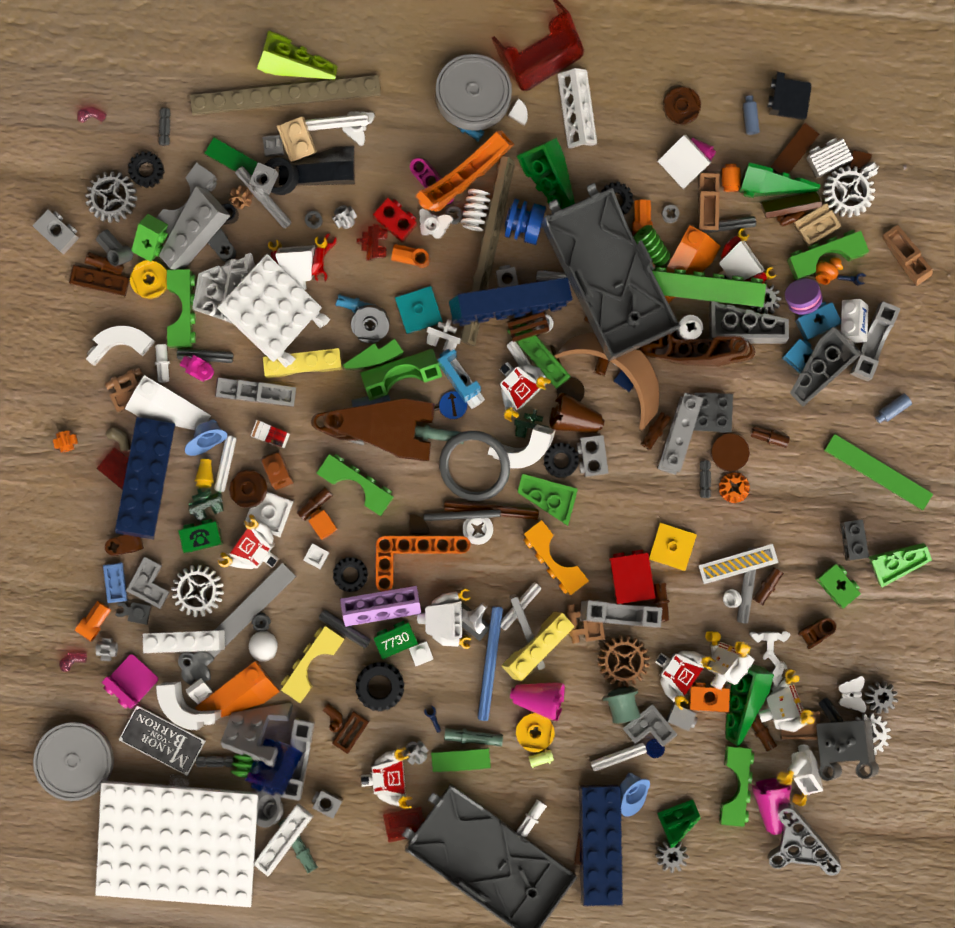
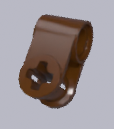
[105,534,144,556]
[798,618,836,650]

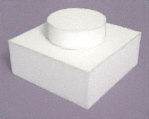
[304,543,330,569]
[409,641,434,666]
[186,678,213,704]

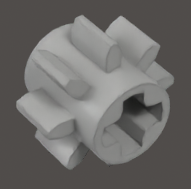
[332,205,357,229]
[96,638,118,661]
[403,740,429,765]

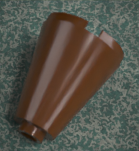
[549,392,604,433]

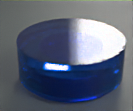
[645,738,665,758]

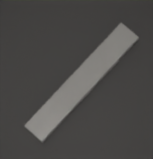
[207,563,297,658]

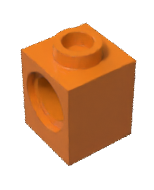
[308,509,338,540]

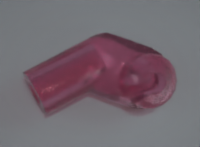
[77,107,107,123]
[59,652,87,672]

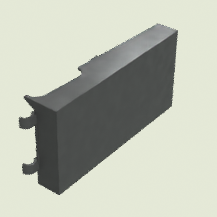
[541,183,681,361]
[402,783,577,928]

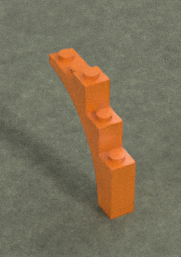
[415,130,515,212]

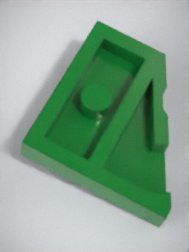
[657,799,701,848]

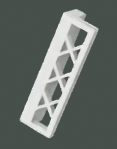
[558,68,597,148]

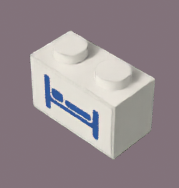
[841,299,869,343]

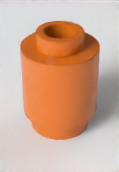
[722,164,741,192]

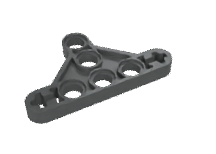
[768,803,841,875]

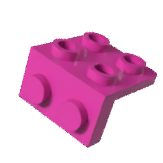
[102,654,159,709]

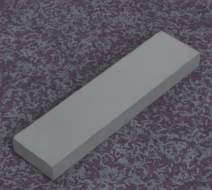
[509,594,545,670]

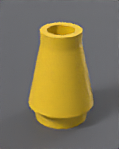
[194,459,214,488]

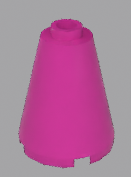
[510,682,565,721]
[752,778,791,835]

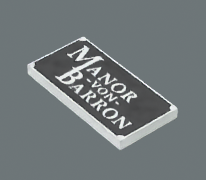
[119,705,206,776]

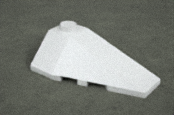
[125,375,211,430]

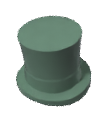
[602,686,641,724]

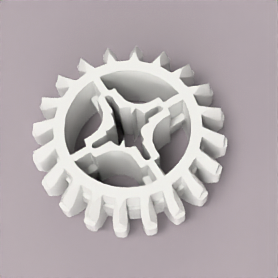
[823,166,875,218]
[171,565,224,617]

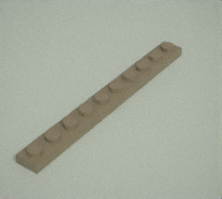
[190,75,381,115]
[461,156,515,346]

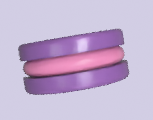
[785,278,823,315]

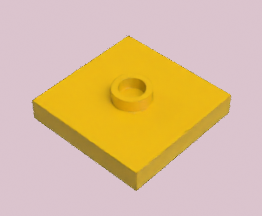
[649,523,697,571]

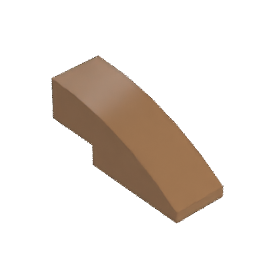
[698,173,720,230]
[882,225,933,286]

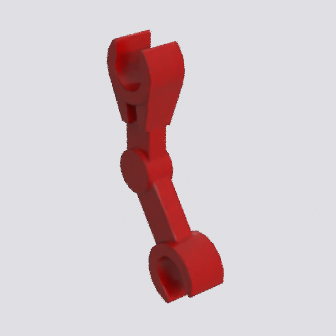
[315,234,337,282]

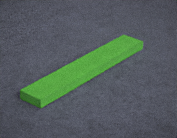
[824,434,933,510]

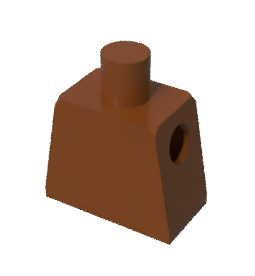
[261,450,293,491]

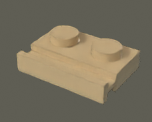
[277,116,317,162]
[794,203,842,247]

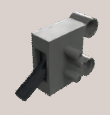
[816,698,879,781]

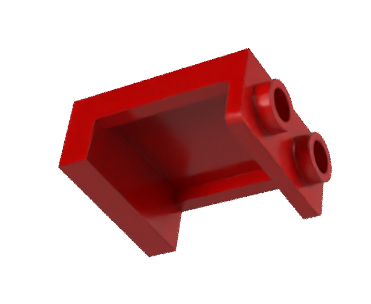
[609,550,656,604]

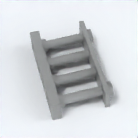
[657,393,703,475]

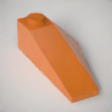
[665,225,721,304]
[195,661,280,718]

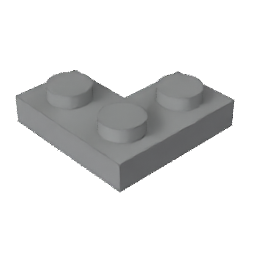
[126,557,170,609]
[623,704,677,747]

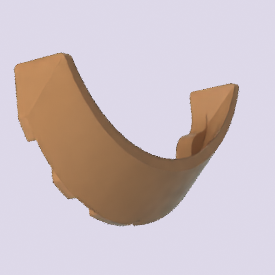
[554,333,659,430]

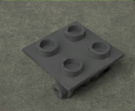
[693,392,733,433]

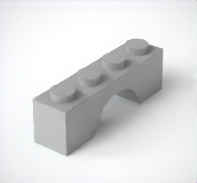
[157,162,217,237]
[850,301,901,381]
[580,601,662,628]
[280,718,315,801]

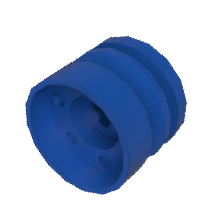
[505,198,546,245]

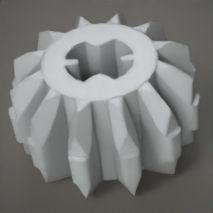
[750,283,782,314]
[865,681,898,714]
[655,841,689,873]

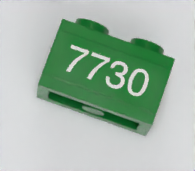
[373,621,418,660]

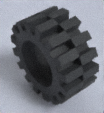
[128,151,165,188]
[600,182,633,216]
[544,443,579,478]
[333,557,368,592]

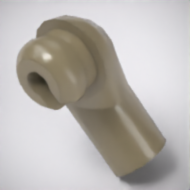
[106,427,130,452]

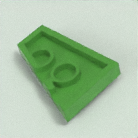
[517,474,578,526]
[869,543,932,587]

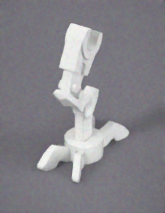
[749,631,790,691]

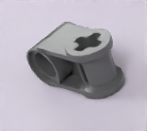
[208,228,236,262]

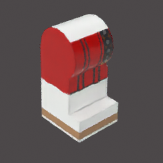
[251,420,290,448]

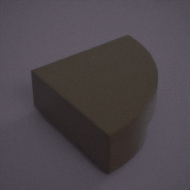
[410,514,430,534]

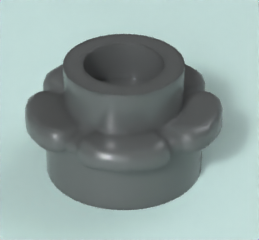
[252,613,271,632]

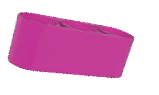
[410,158,455,205]

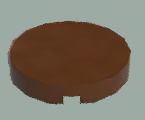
[663,87,701,125]
[711,433,750,472]
[229,470,267,508]

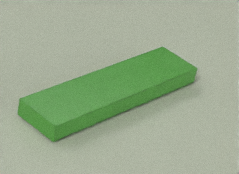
[507,323,571,389]

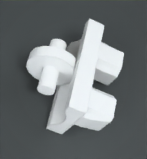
[426,319,461,351]

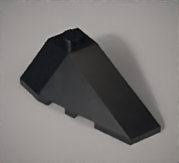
[279,146,355,186]

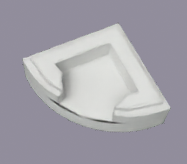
[509,99,528,126]

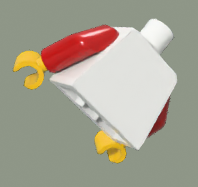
[719,228,776,282]
[268,237,327,290]

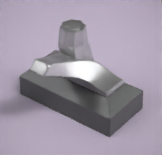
[462,602,490,641]

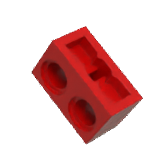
[373,198,417,243]

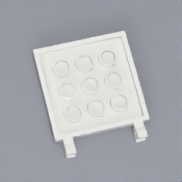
[217,254,330,368]

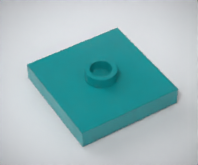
[395,286,443,334]

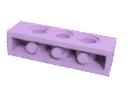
[340,586,421,627]

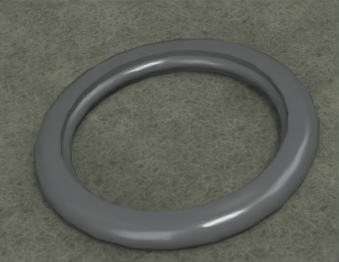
[439,431,510,501]

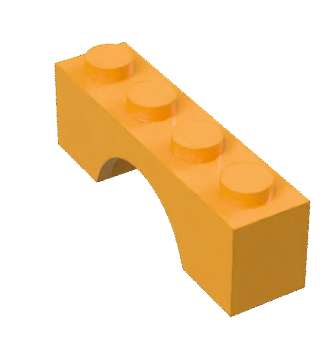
[523,520,589,595]

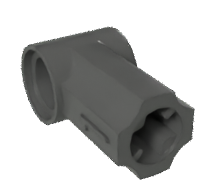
[96,229,133,266]

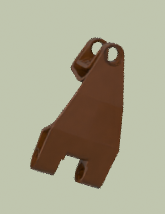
[639,331,755,367]
[311,399,435,461]

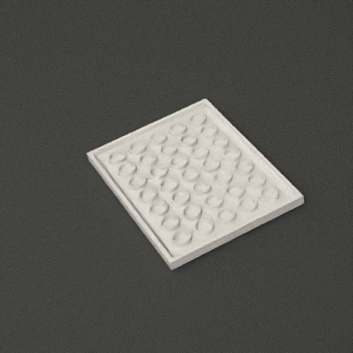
[96,781,258,907]

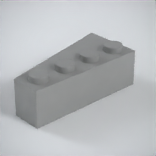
[159,186,230,270]
[709,301,789,344]

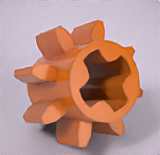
[53,430,78,453]

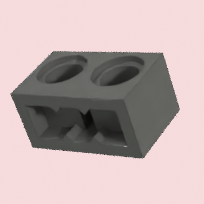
[840,519,869,561]

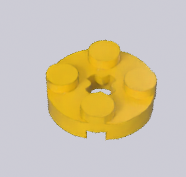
[130,260,167,299]
[516,713,555,752]

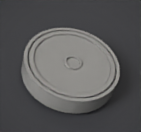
[435,54,512,131]
[33,722,114,801]

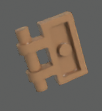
[105,368,143,413]
[566,601,605,644]

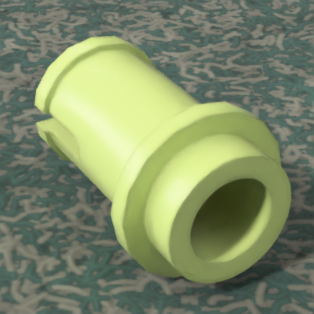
[528,749,554,768]

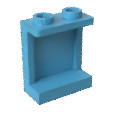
[438,349,481,403]

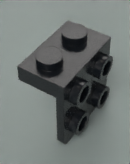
[767,72,812,120]

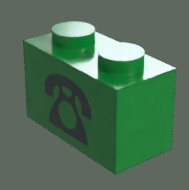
[178,519,223,553]

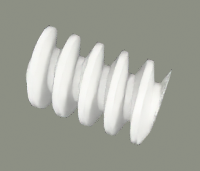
[461,189,490,231]
[676,315,703,340]

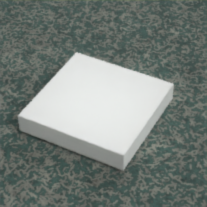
[658,134,711,189]
[244,492,294,537]

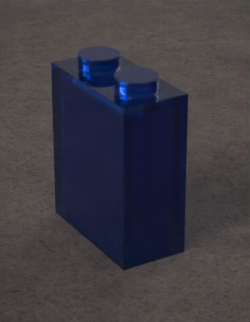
[245,738,303,796]

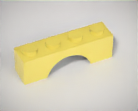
[263,348,343,378]
[501,612,575,681]
[281,626,345,703]

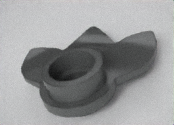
[178,651,214,685]

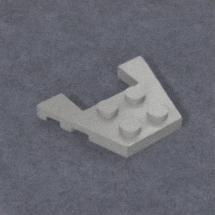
[221,703,293,766]

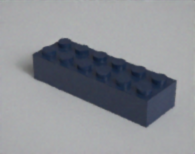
[449,278,573,326]
[115,417,175,540]
[579,785,623,906]

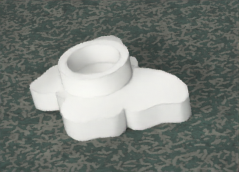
[342,111,375,146]
[419,209,453,239]
[838,676,866,713]

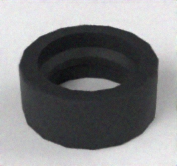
[261,157,299,195]

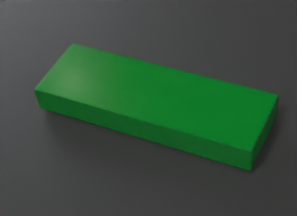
[204,138,258,176]

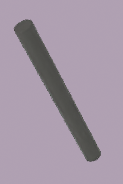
[424,509,501,521]

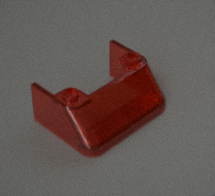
[491,0,584,91]

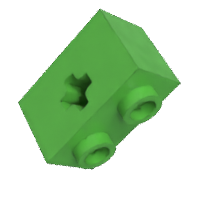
[131,214,168,262]
[816,564,861,609]

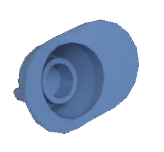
[184,419,227,456]
[620,773,650,816]

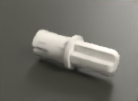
[155,344,170,383]
[517,799,547,837]

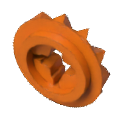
[719,472,750,503]

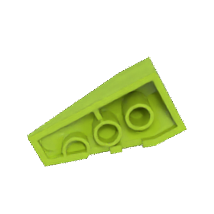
[257,31,338,79]

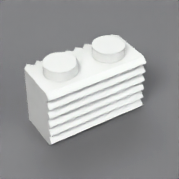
[806,138,853,178]

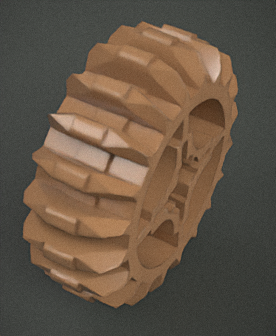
[598,635,650,687]

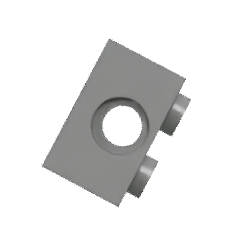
[32,210,79,255]

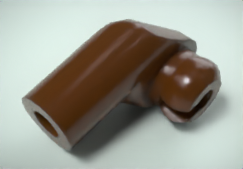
[776,211,805,227]
[322,703,343,732]

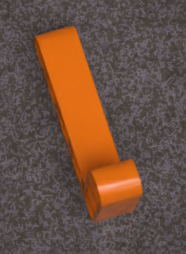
[376,536,470,592]

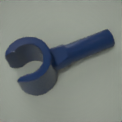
[838,273,866,286]
[424,706,441,733]

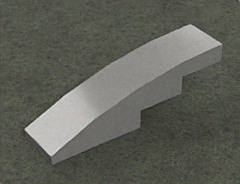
[215,378,296,407]

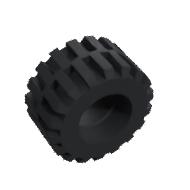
[355,662,404,711]

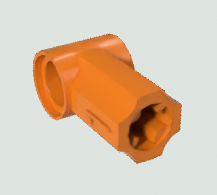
[632,200,653,236]
[391,244,430,268]
[75,601,112,642]

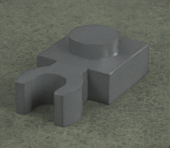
[115,602,151,625]

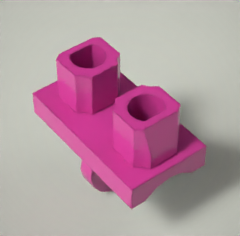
[180,355,214,382]

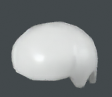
[249,631,278,662]

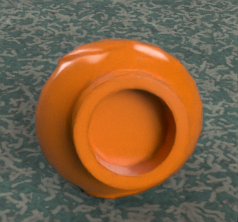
[815,257,843,285]

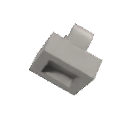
[263,135,284,157]

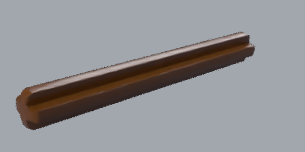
[444,500,539,520]

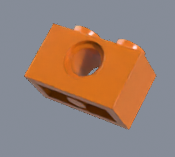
[688,682,730,712]

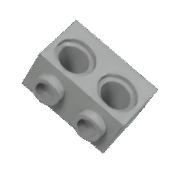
[577,435,608,477]

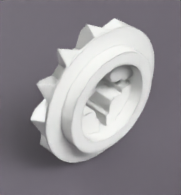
[463,518,493,545]

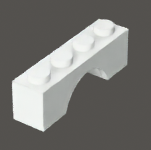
[143,630,225,653]

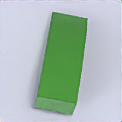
[343,339,404,370]
[431,748,491,772]

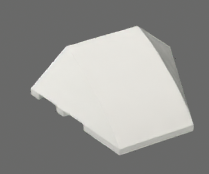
[192,253,255,323]

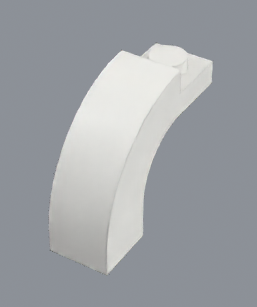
[86,326,155,366]
[488,425,555,468]
[156,682,221,730]

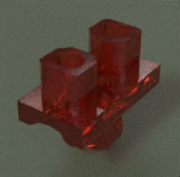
[356,224,388,261]

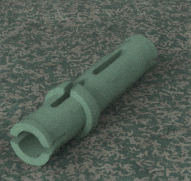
[415,425,464,444]
[444,728,503,747]
[278,819,318,874]

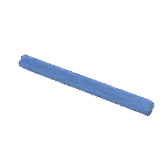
[478,606,503,721]

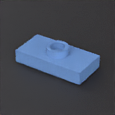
[103,563,128,603]

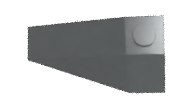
[790,327,862,407]

